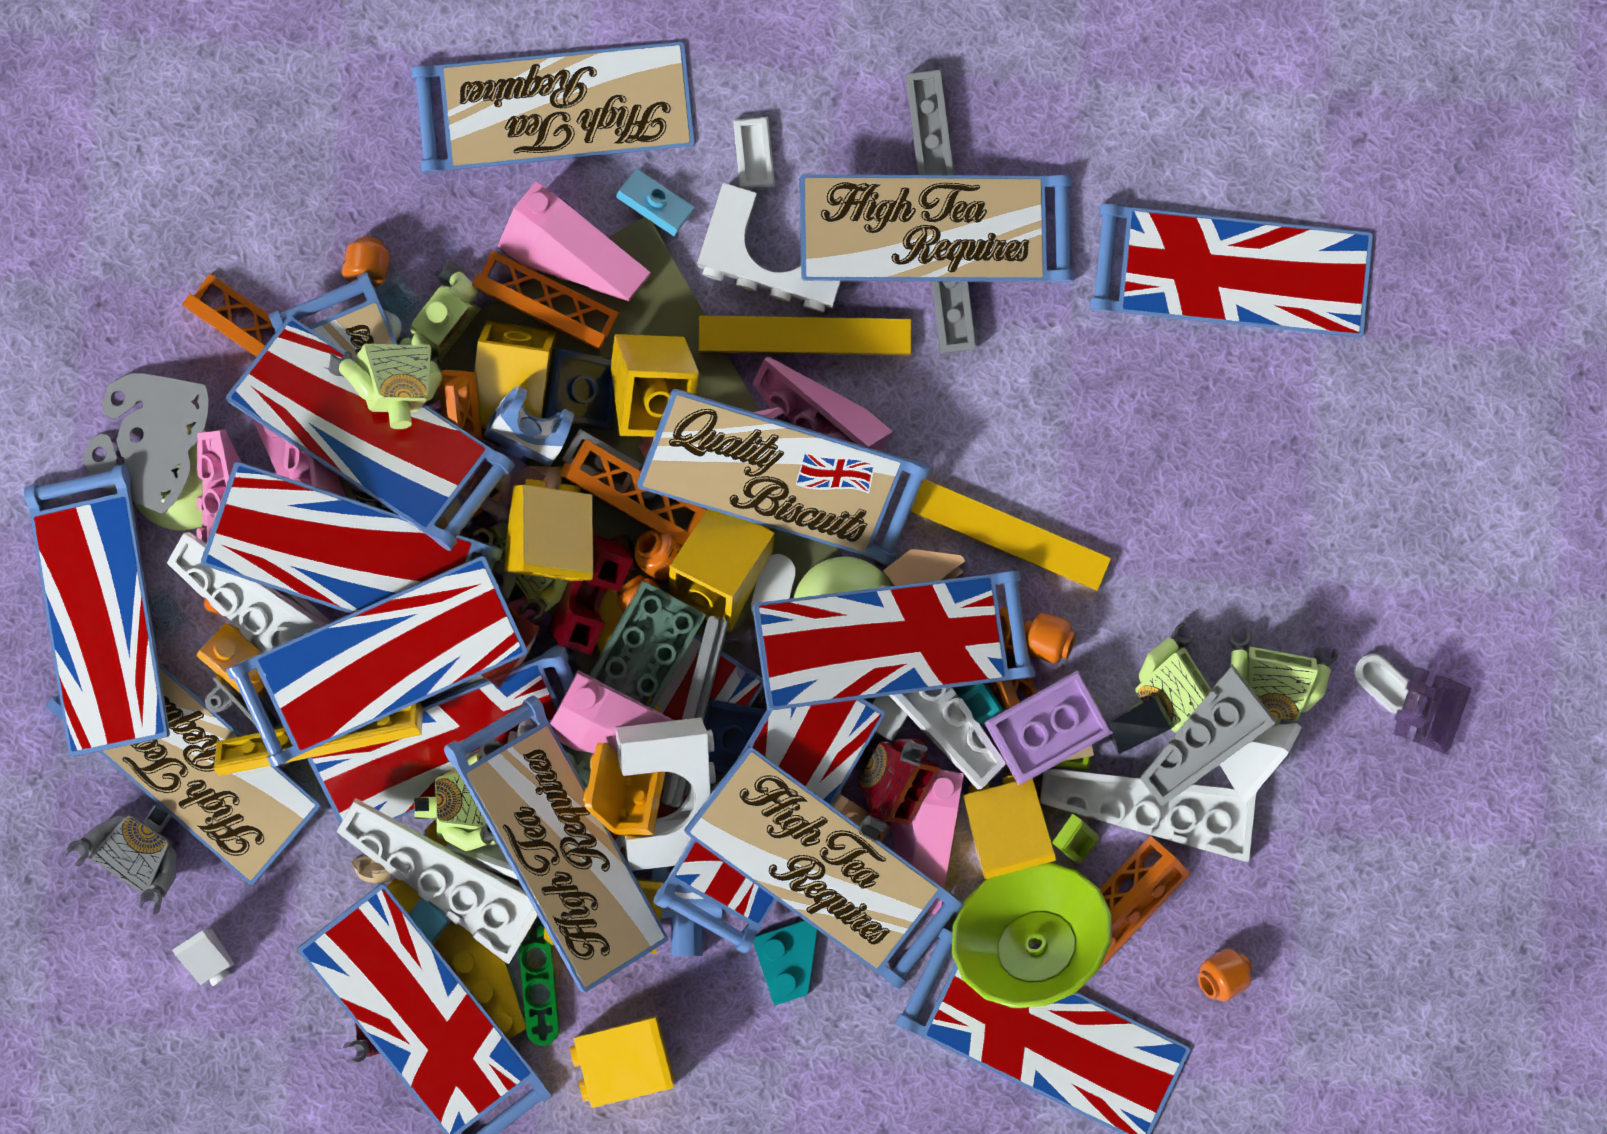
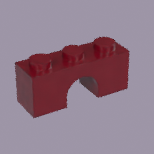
[548,535,633,655]

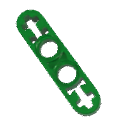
[519,915,559,1046]

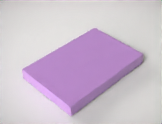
[984,671,1113,785]

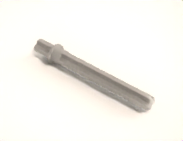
[662,616,729,807]

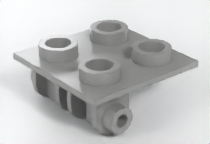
[205,676,275,727]

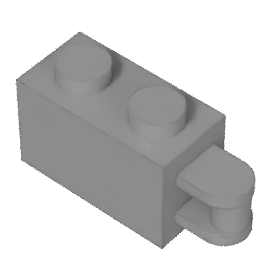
[562,429,656,500]

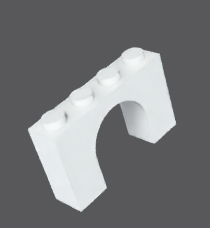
[697,183,841,313]
[616,718,716,871]

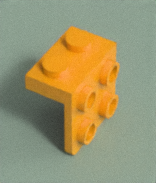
[196,622,267,698]
[584,742,665,835]

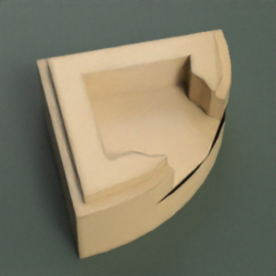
[351,855,393,883]

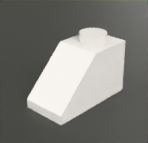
[172,929,235,986]

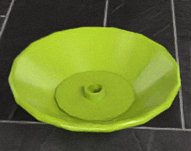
[952,862,1112,1008]

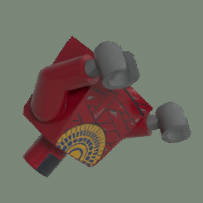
[859,738,941,842]

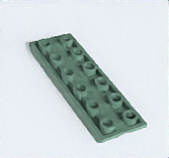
[560,580,706,788]

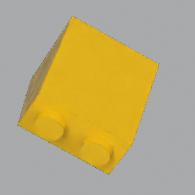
[474,320,557,429]
[611,334,699,437]
[502,479,593,581]
[669,509,775,632]
[962,775,1056,879]
[569,1015,676,1108]

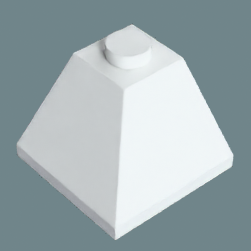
[1220,723,1302,804]

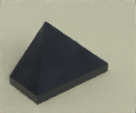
[1106,695,1175,754]

